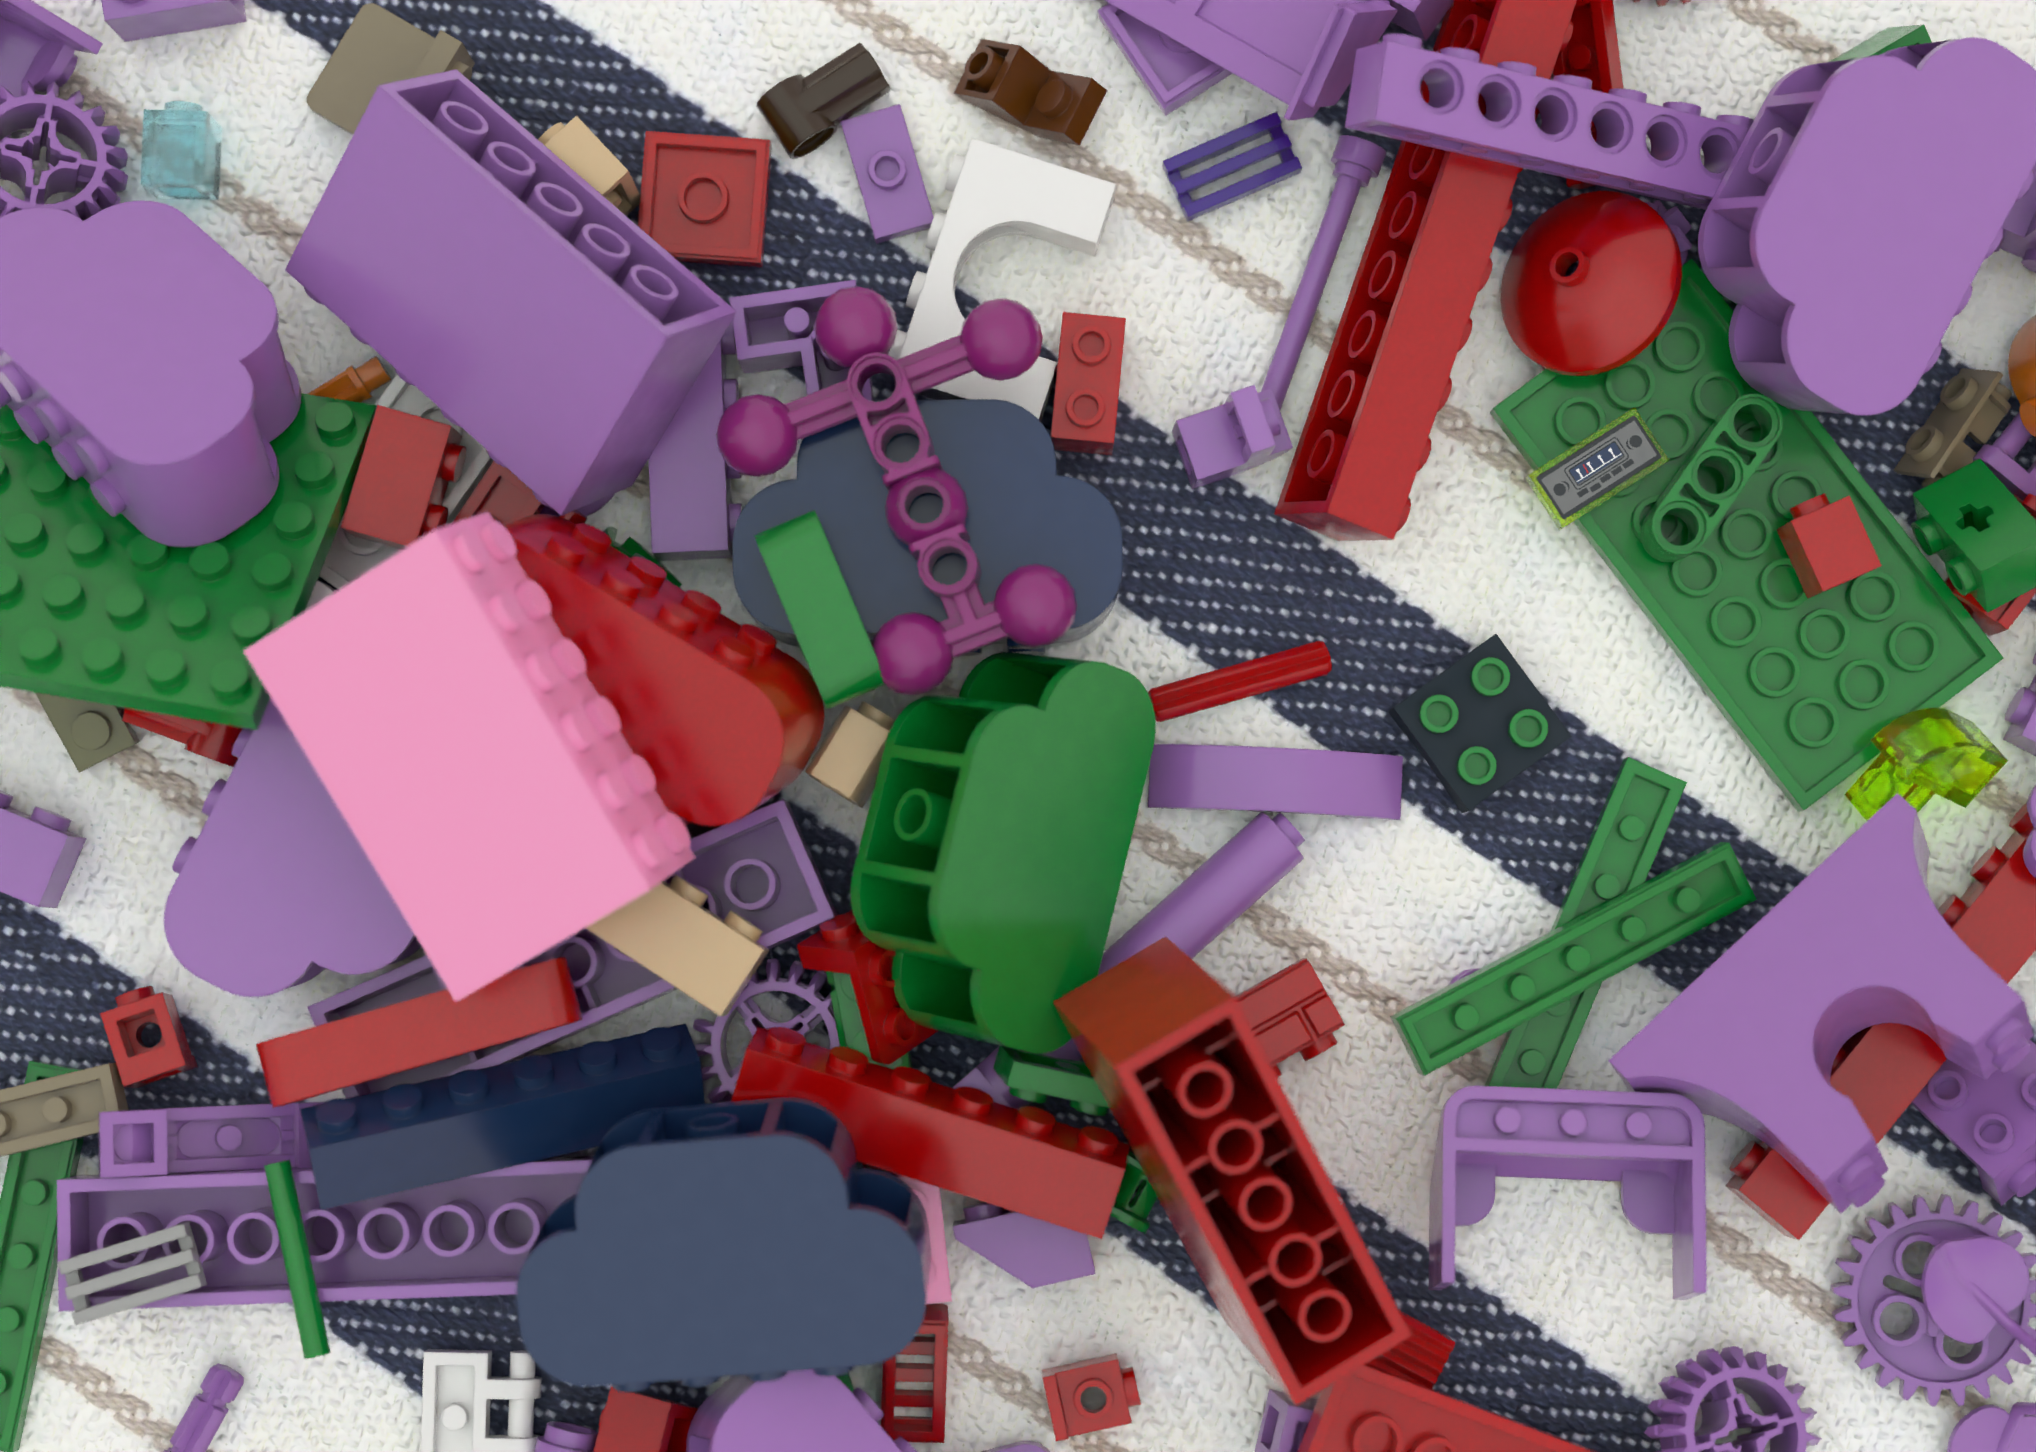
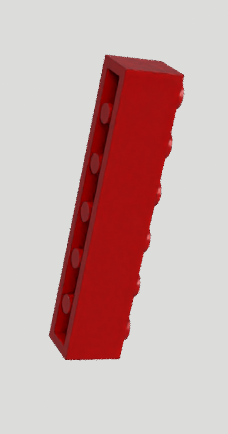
[731,1027,1130,1239]

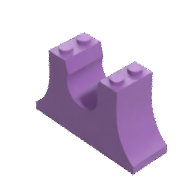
[1608,793,2034,1214]

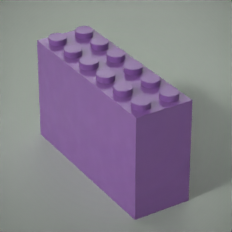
[285,69,737,516]

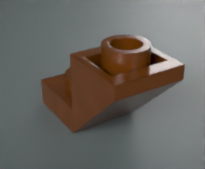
[954,39,1107,146]

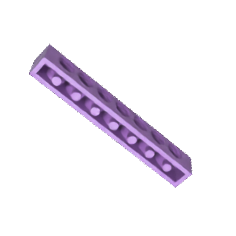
[1345,34,1754,210]

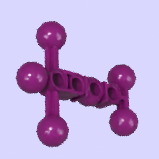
[716,286,1077,696]

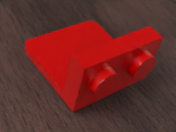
[797,910,938,1065]

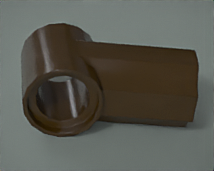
[756,42,890,159]

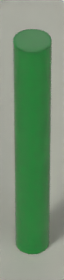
[264,1160,331,1359]

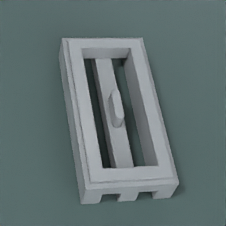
[57,1222,207,1326]

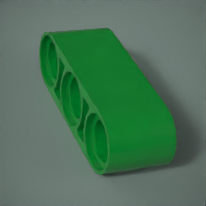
[1640,394,1783,562]
[754,510,884,709]

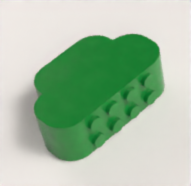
[851,652,1156,1054]

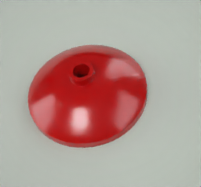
[1501,191,1682,376]

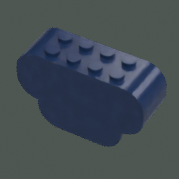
[732,399,1123,656]
[516,1097,931,1392]

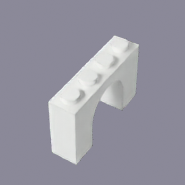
[888,138,1116,422]

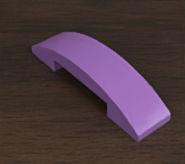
[1148,744,1403,820]
[99,1102,324,1178]

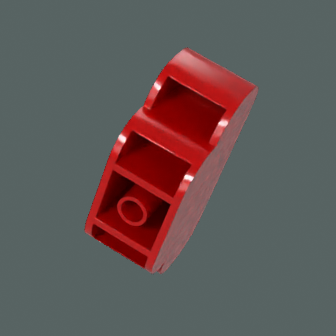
[503,514,825,826]

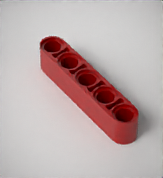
[256,956,583,1108]

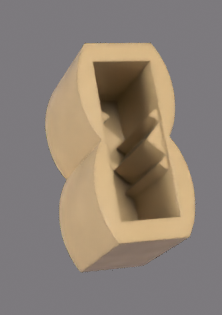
[804,701,895,808]

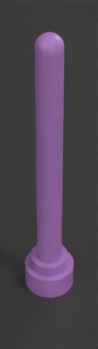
[1261,135,1386,410]

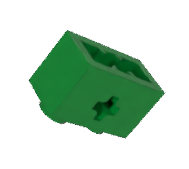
[1911,458,2036,613]

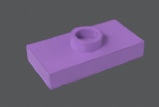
[840,104,934,244]

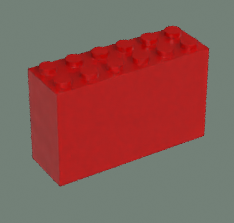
[1053,936,1412,1406]

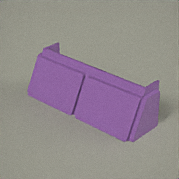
[1105,0,1398,121]

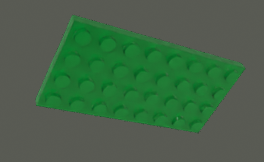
[1489,259,2004,812]

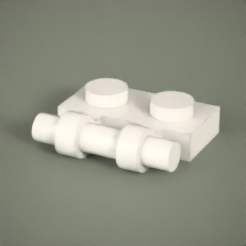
[420,1349,541,1452]

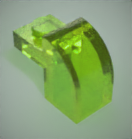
[1844,707,2008,821]

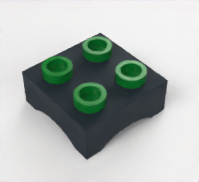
[1388,634,1572,813]

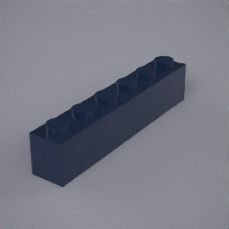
[300,1023,705,1210]

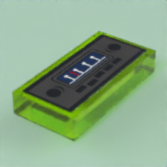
[1525,407,1669,531]

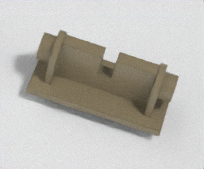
[1894,368,2012,488]

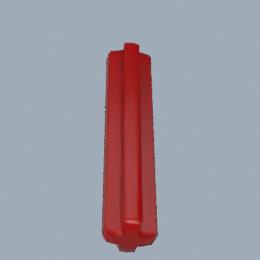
[1148,641,1332,722]

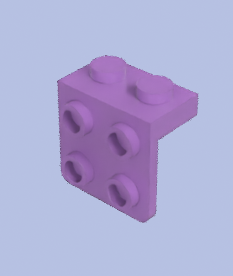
[1911,1040,2036,1206]

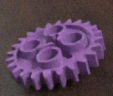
[1830,1194,2036,1407]

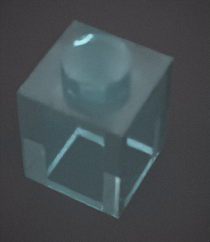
[140,101,222,200]

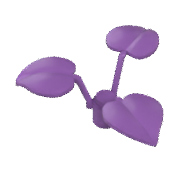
[1921,1235,2036,1452]

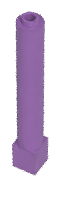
[952,812,1305,1109]

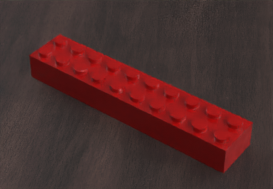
[1274,0,1577,541]

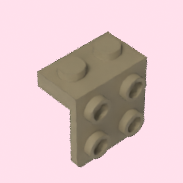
[307,3,475,135]

